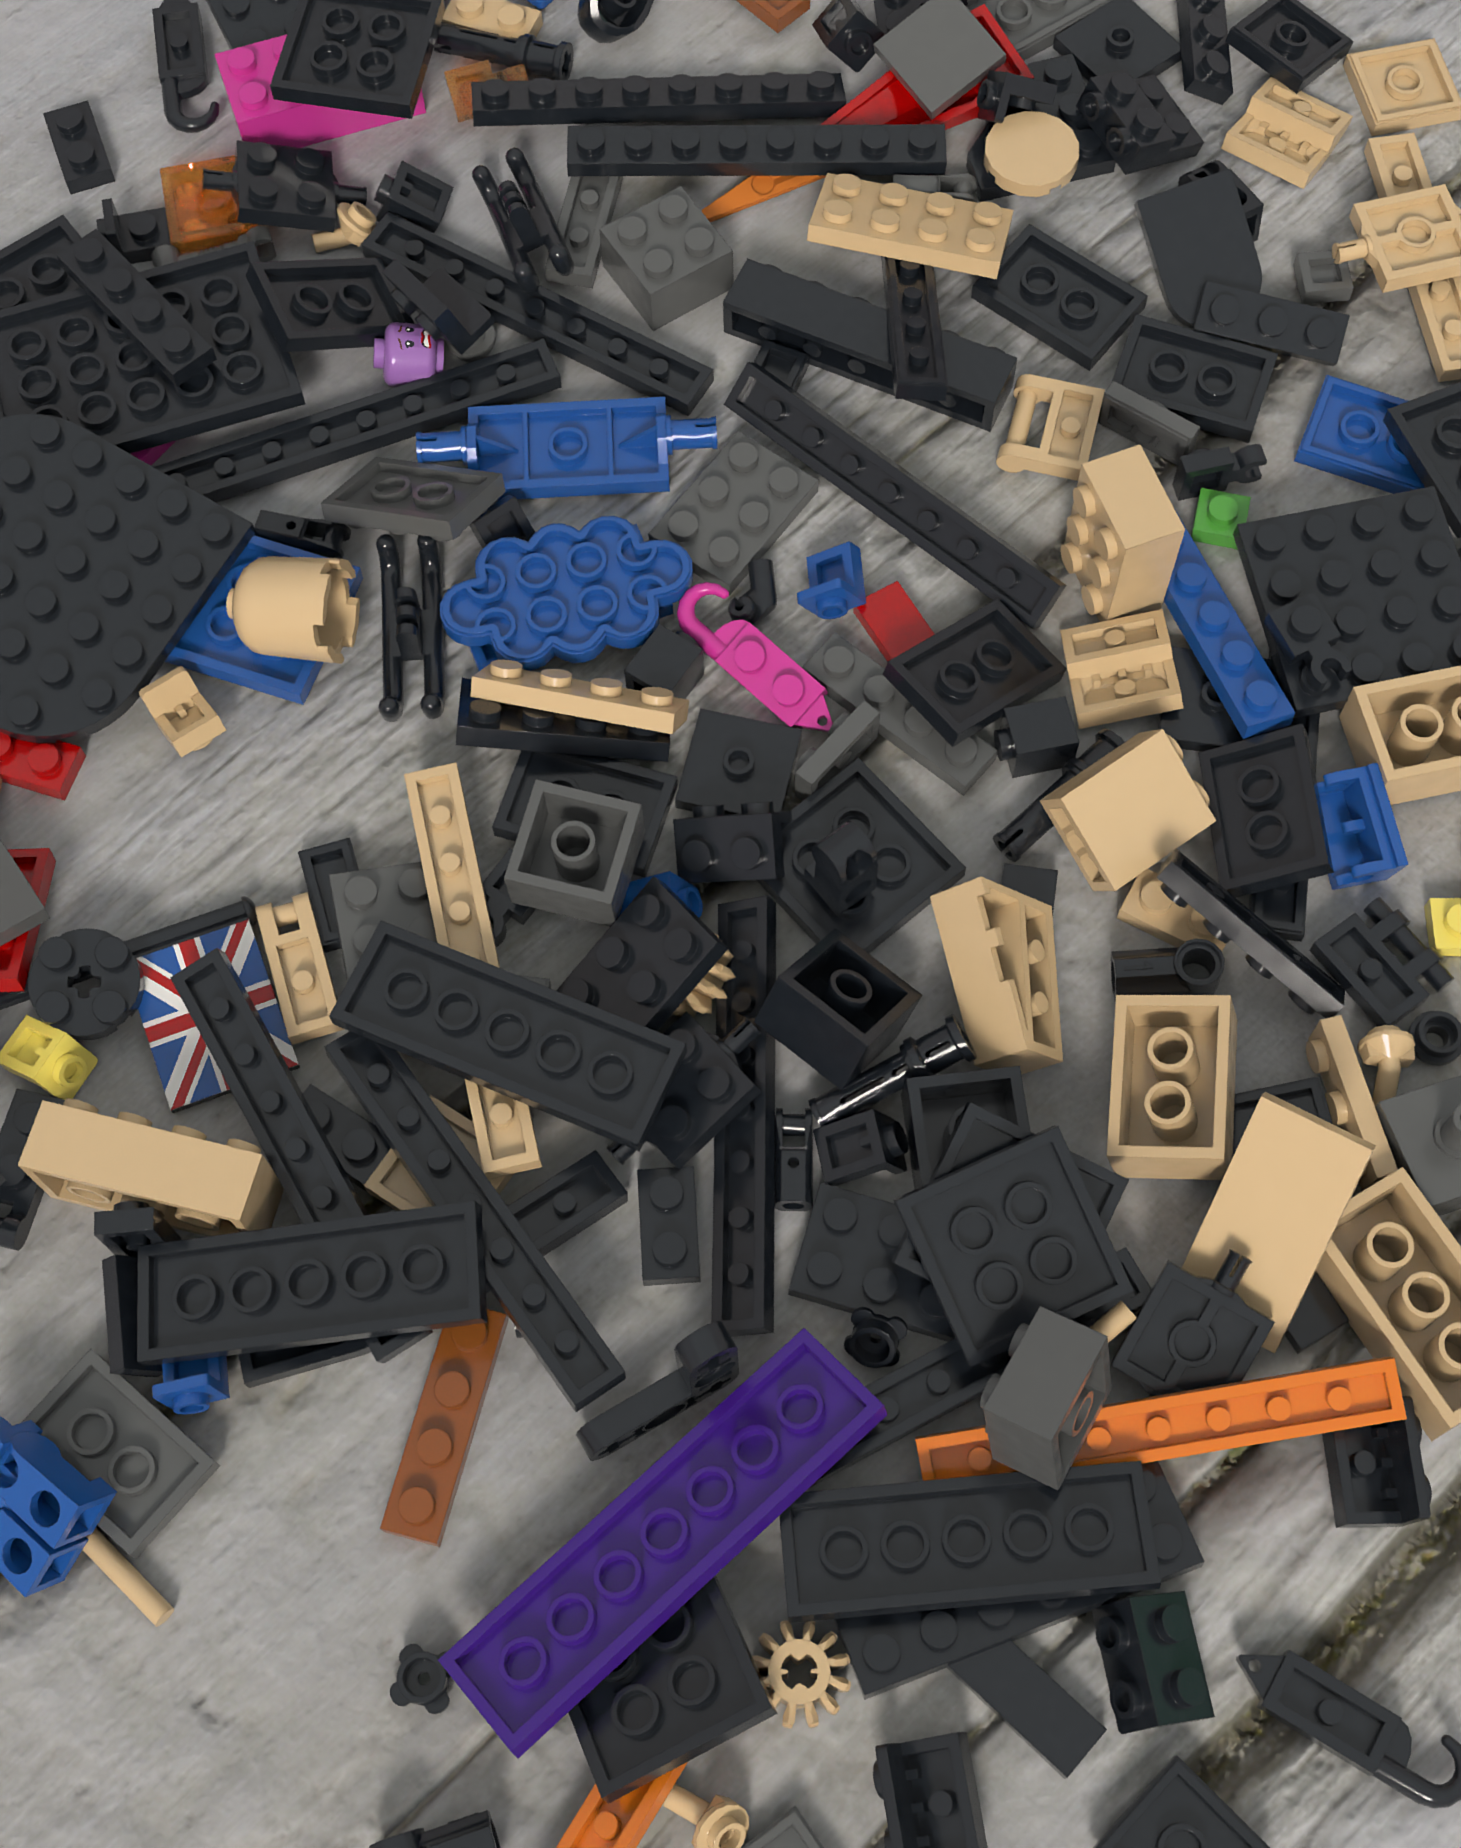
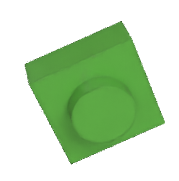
[1191,488,1251,550]

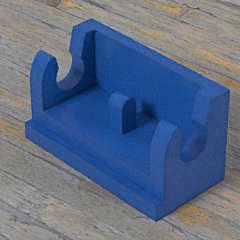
[1317,763,1409,890]

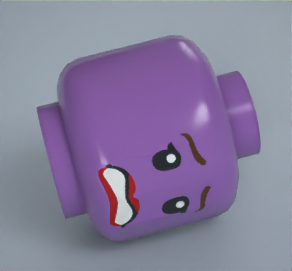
[373,322,444,387]

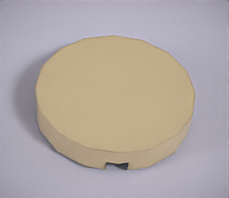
[984,111,1079,197]

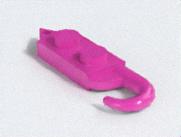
[677,582,833,733]

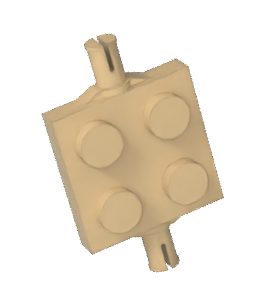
[1332,184,1461,293]

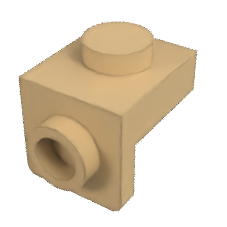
[139,666,227,758]

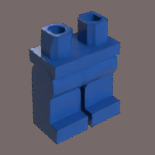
[0,1416,117,1597]

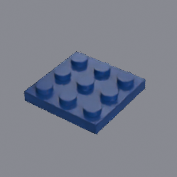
[165,536,363,705]

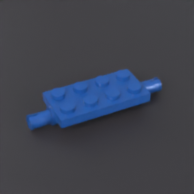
[416,397,718,501]

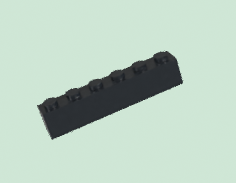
[723,258,1017,432]

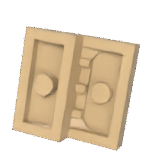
[1221,77,1353,189]
[1060,609,1183,729]

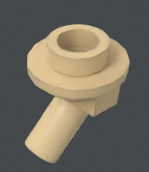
[311,202,377,253]
[1357,1025,1415,1105]
[662,1783,749,1848]

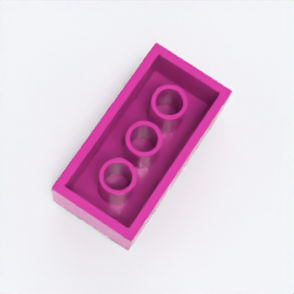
[214,34,426,148]

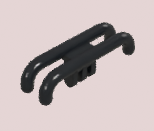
[472,147,574,294]
[376,534,445,722]

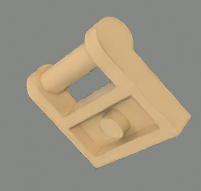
[996,374,1105,481]

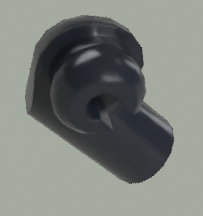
[728,559,777,626]

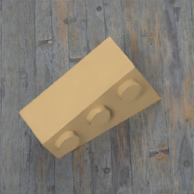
[930,876,1063,1075]

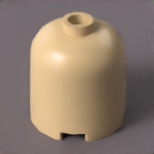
[226,556,360,664]

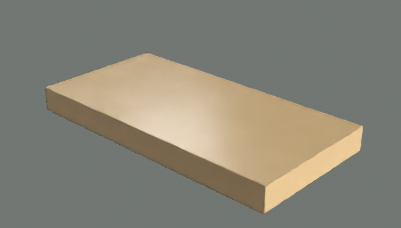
[1182,1092,1376,1354]

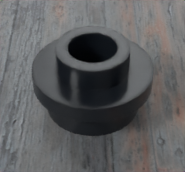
[1408,1011,1461,1066]

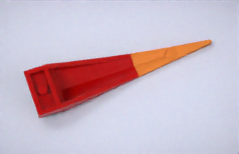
[701,4,1034,222]

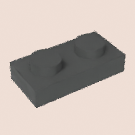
[794,701,880,801]

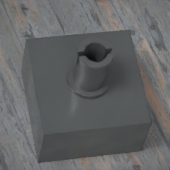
[1375,1075,1461,1216]

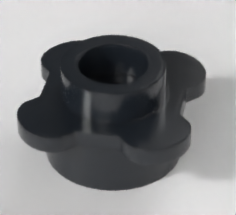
[844,1307,908,1368]
[390,1644,451,1714]

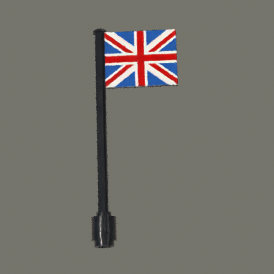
[0,896,300,1114]

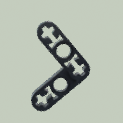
[576,1321,739,1461]

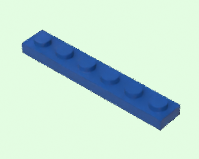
[1164,508,1295,739]

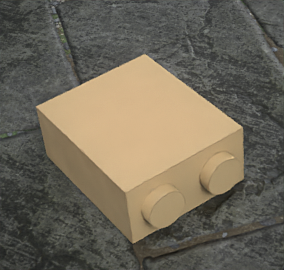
[1039,729,1216,891]

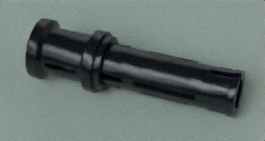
[434,22,574,80]
[993,728,1125,862]
[808,1014,977,1127]

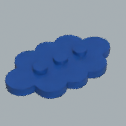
[440,516,693,671]

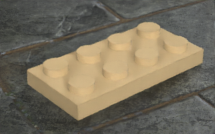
[807,173,1014,279]

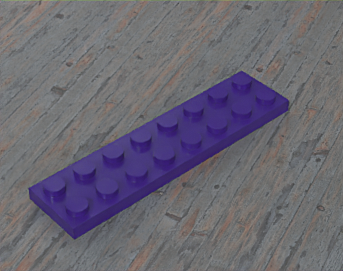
[438,1328,888,1759]

